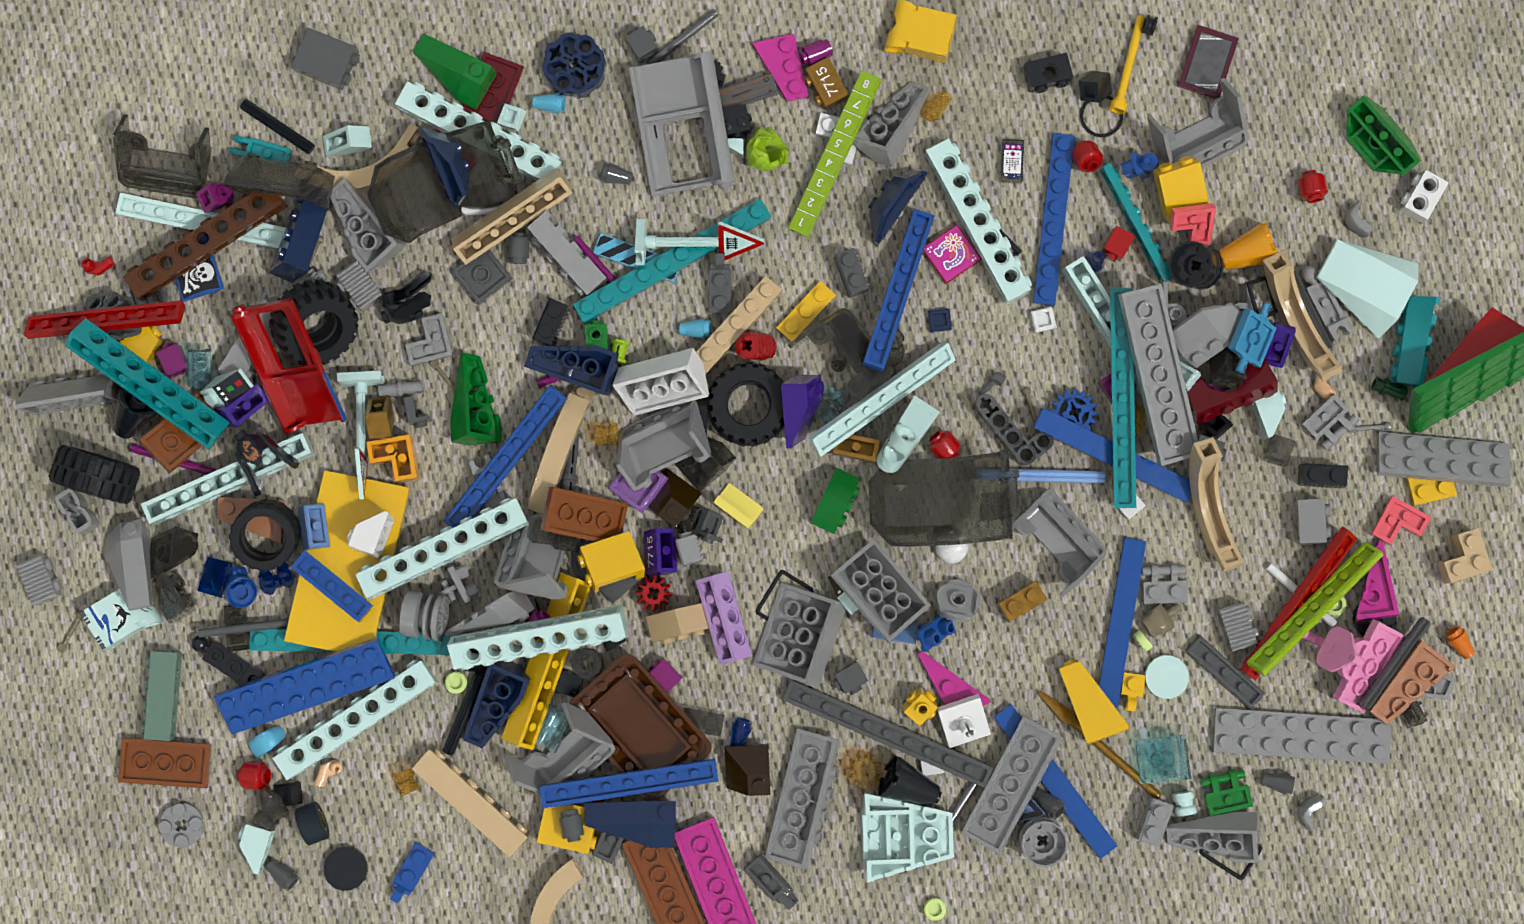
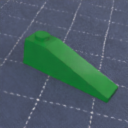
[413,34,497,110]
[450,353,502,446]

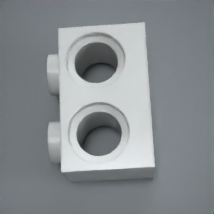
[1400,170,1449,223]

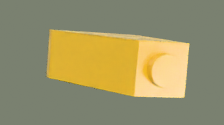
[119,326,164,365]

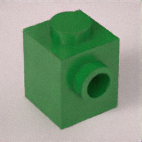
[585,320,609,350]

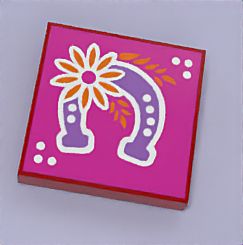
[923,224,982,284]

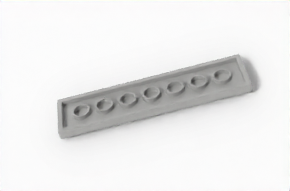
[1118,284,1198,466]
[1212,708,1391,764]

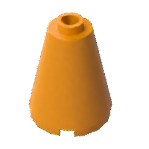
[1219,221,1277,270]

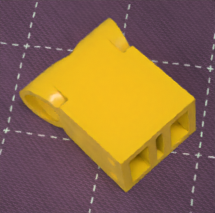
[884,0,957,63]

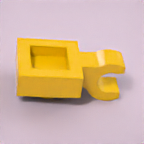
[1120,672,1146,712]

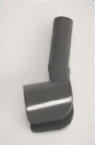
[978,372,1006,395]

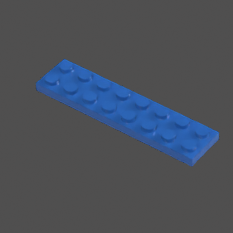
[214,637,395,735]

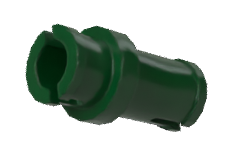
[1371,377,1408,401]

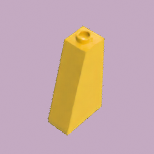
[1059,659,1130,744]

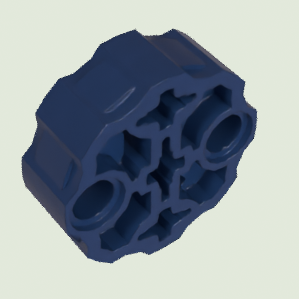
[542,32,607,99]

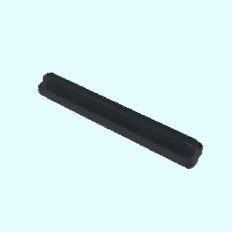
[240,99,315,154]
[442,672,485,756]

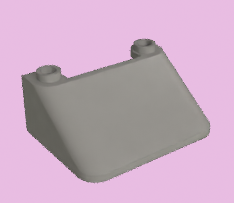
[616,400,711,491]
[494,513,581,600]

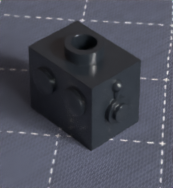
[722,104,753,139]

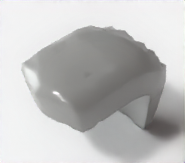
[1344,200,1372,237]
[1297,794,1326,832]

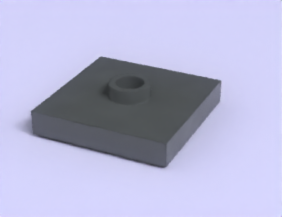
[452,249,513,305]

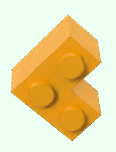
[366,434,420,483]

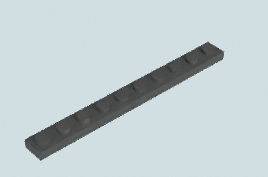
[782,680,993,788]

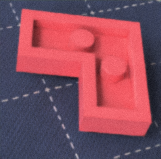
[1169,203,1216,245]
[1370,496,1431,545]

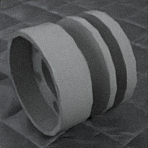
[399,591,449,641]
[1017,815,1068,868]

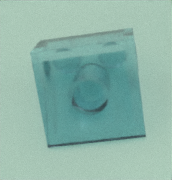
[1135,735,1191,784]

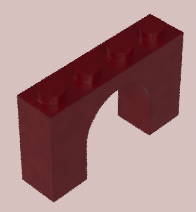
[1187,354,1278,424]

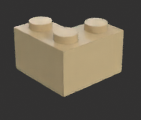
[1437,528,1493,584]
[646,603,709,645]

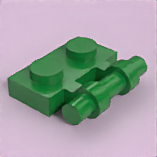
[1200,769,1253,816]

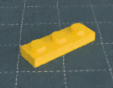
[776,281,836,343]

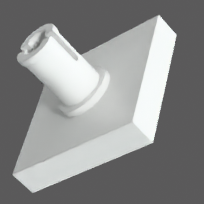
[937,694,991,748]

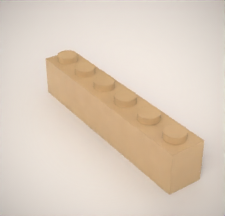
[452,167,572,265]
[696,276,782,376]
[412,748,529,858]

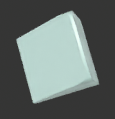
[727,138,744,158]

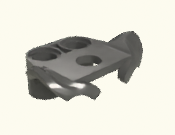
[85,292,142,341]

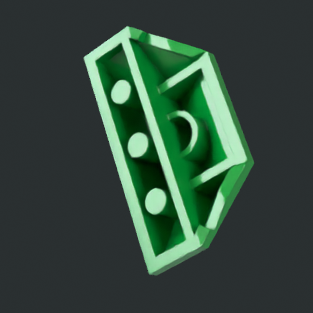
[1346,95,1421,175]

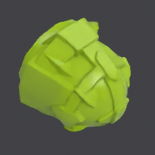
[746,126,791,171]

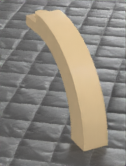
[294,123,421,193]
[1263,251,1342,381]
[527,385,595,513]
[1189,437,1244,572]
[530,857,585,924]

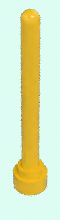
[1109,15,1145,114]

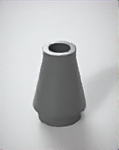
[600,163,633,185]
[1261,773,1295,795]
[1032,788,1066,819]
[266,859,299,891]

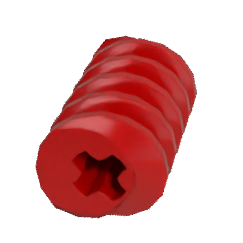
[735,332,777,361]

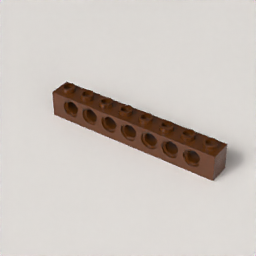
[123,181,288,301]

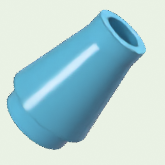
[532,93,566,114]
[679,318,712,340]

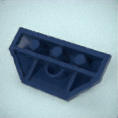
[418,128,470,208]
[868,171,928,247]

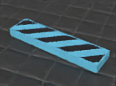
[593,233,679,283]

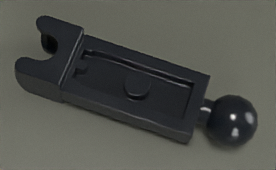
[191,635,266,685]

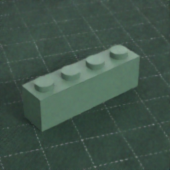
[141,651,182,741]

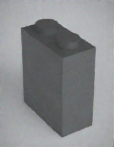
[291,28,360,91]

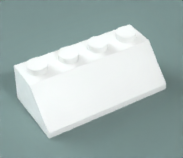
[613,348,709,416]

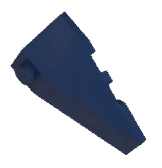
[524,346,619,396]
[585,801,676,848]

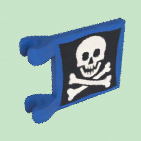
[169,235,225,302]

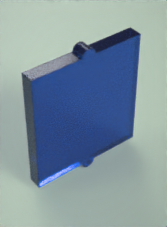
[197,556,232,598]

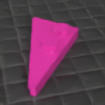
[1355,541,1399,622]
[917,652,991,706]

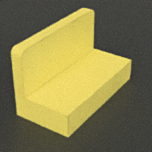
[713,483,763,529]

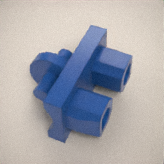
[1121,152,1159,179]
[915,614,956,652]

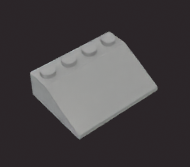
[15,372,120,415]
[830,539,931,643]
[752,582,846,688]

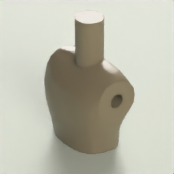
[1140,603,1182,638]

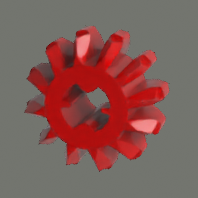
[635,575,673,612]

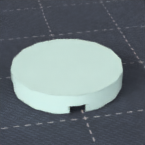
[1144,655,1189,699]

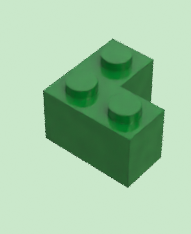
[811,467,860,534]

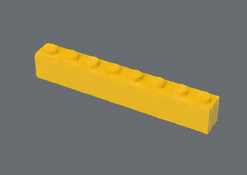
[501,573,591,750]

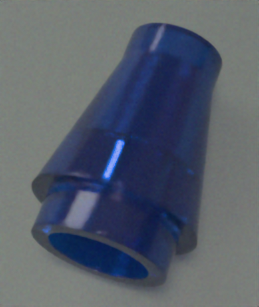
[1085,251,1105,272]
[730,717,753,745]

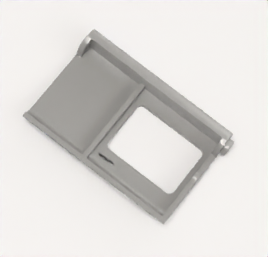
[629,51,735,196]

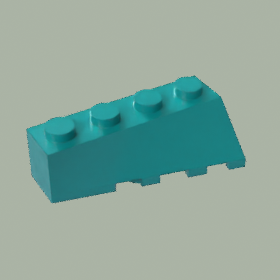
[1389,296,1441,388]

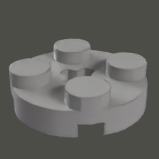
[936,579,980,622]
[158,803,204,848]

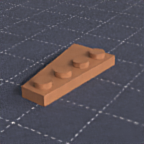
[1368,640,1456,725]

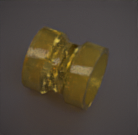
[595,423,619,446]
[392,768,421,797]

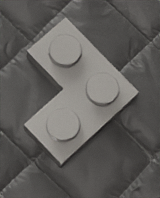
[405,313,453,366]

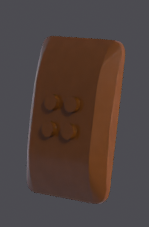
[569,654,712,801]

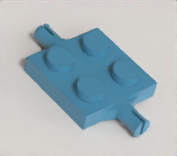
[1228,302,1277,374]

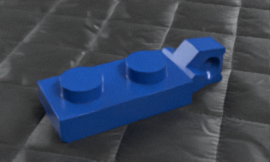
[390,842,435,903]

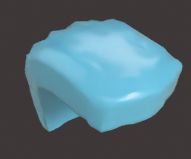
[248,726,286,757]

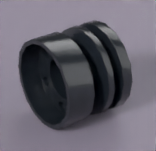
[1168,241,1224,290]

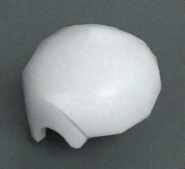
[935,529,969,564]

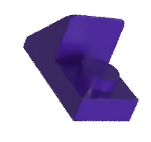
[1265,322,1296,368]

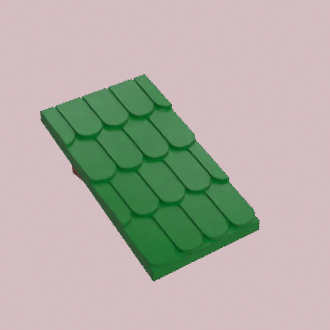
[1407,307,1524,434]

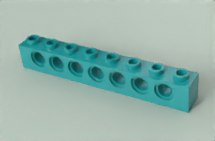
[64,319,230,450]

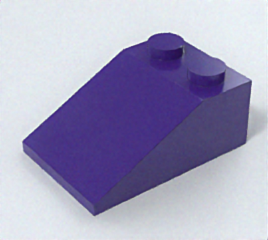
[781,375,824,449]

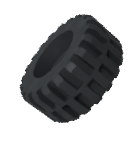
[269,279,358,365]
[707,362,784,447]
[49,445,140,504]

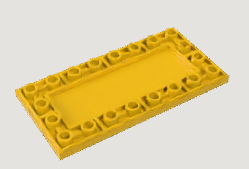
[284,470,410,652]

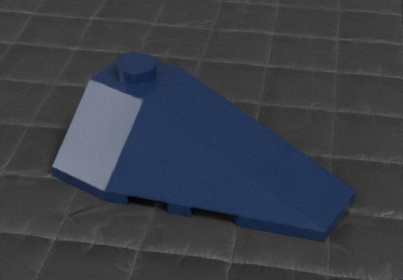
[463,660,530,748]

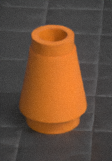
[1445,625,1475,659]

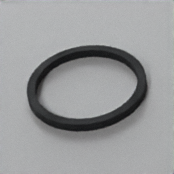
[1080,96,1123,137]

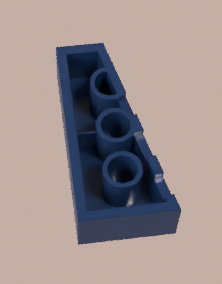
[269,185,331,283]

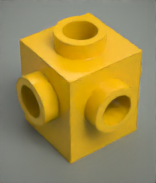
[902,687,938,726]

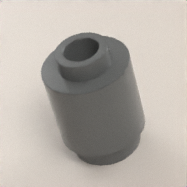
[508,233,529,264]
[559,809,585,842]

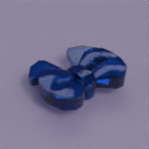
[258,563,294,596]

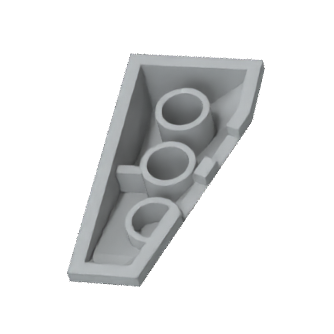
[853,82,930,167]
[329,178,407,272]
[105,519,151,611]
[444,591,535,636]
[1166,812,1258,863]

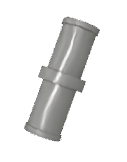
[378,380,424,398]

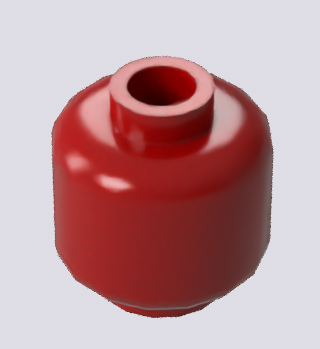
[1072,141,1103,173]
[1297,170,1328,203]
[929,430,961,462]
[236,761,272,790]

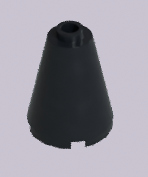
[113,387,157,439]
[878,756,942,806]

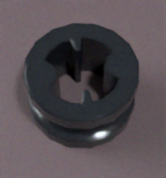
[1142,14,1158,36]

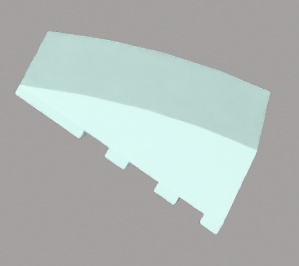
[1316,239,1418,339]
[861,793,954,883]

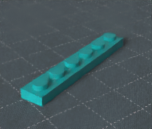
[1100,163,1172,284]

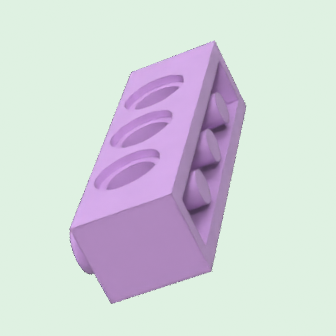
[696,572,752,665]

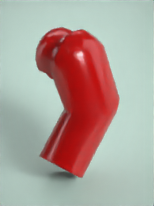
[81,256,116,276]

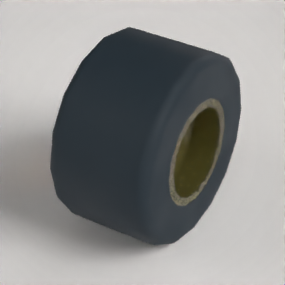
[295,802,329,845]

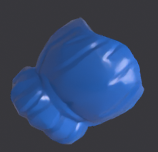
[220,565,258,608]

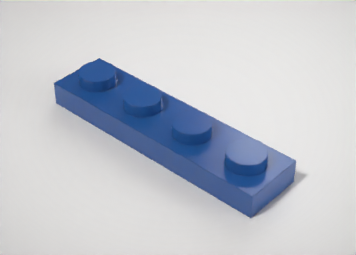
[291,550,373,623]

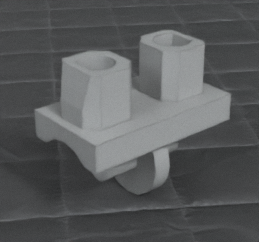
[439,565,479,607]

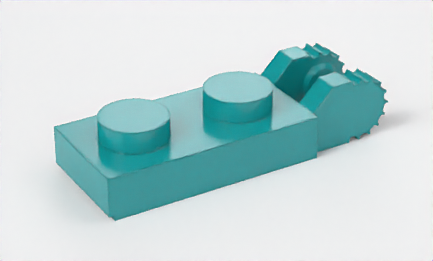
[229,135,293,171]

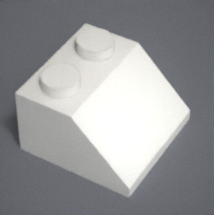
[347,511,395,559]

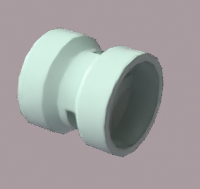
[1171,791,1197,816]

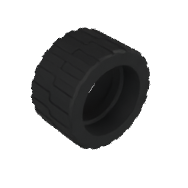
[229,499,301,571]

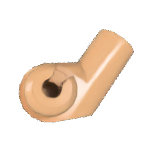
[1314,373,1336,400]
[314,760,342,787]

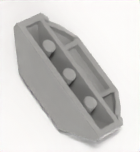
[1172,303,1242,368]

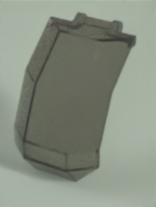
[367,121,524,243]
[868,451,1021,547]

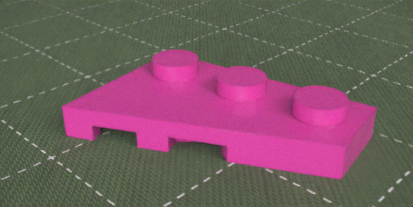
[752,34,808,102]

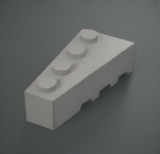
[527,210,607,296]
[218,296,281,381]

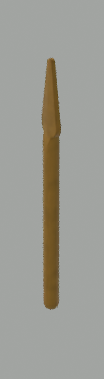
[1038,691,1161,799]

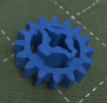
[1050,389,1098,430]

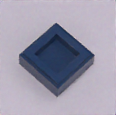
[928,308,952,333]

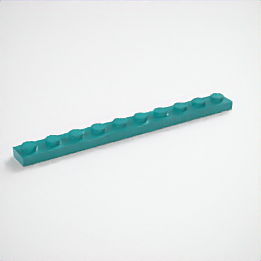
[573,198,772,324]
[1110,288,1136,508]
[250,629,468,655]

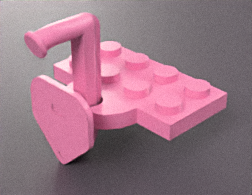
[1303,619,1405,713]

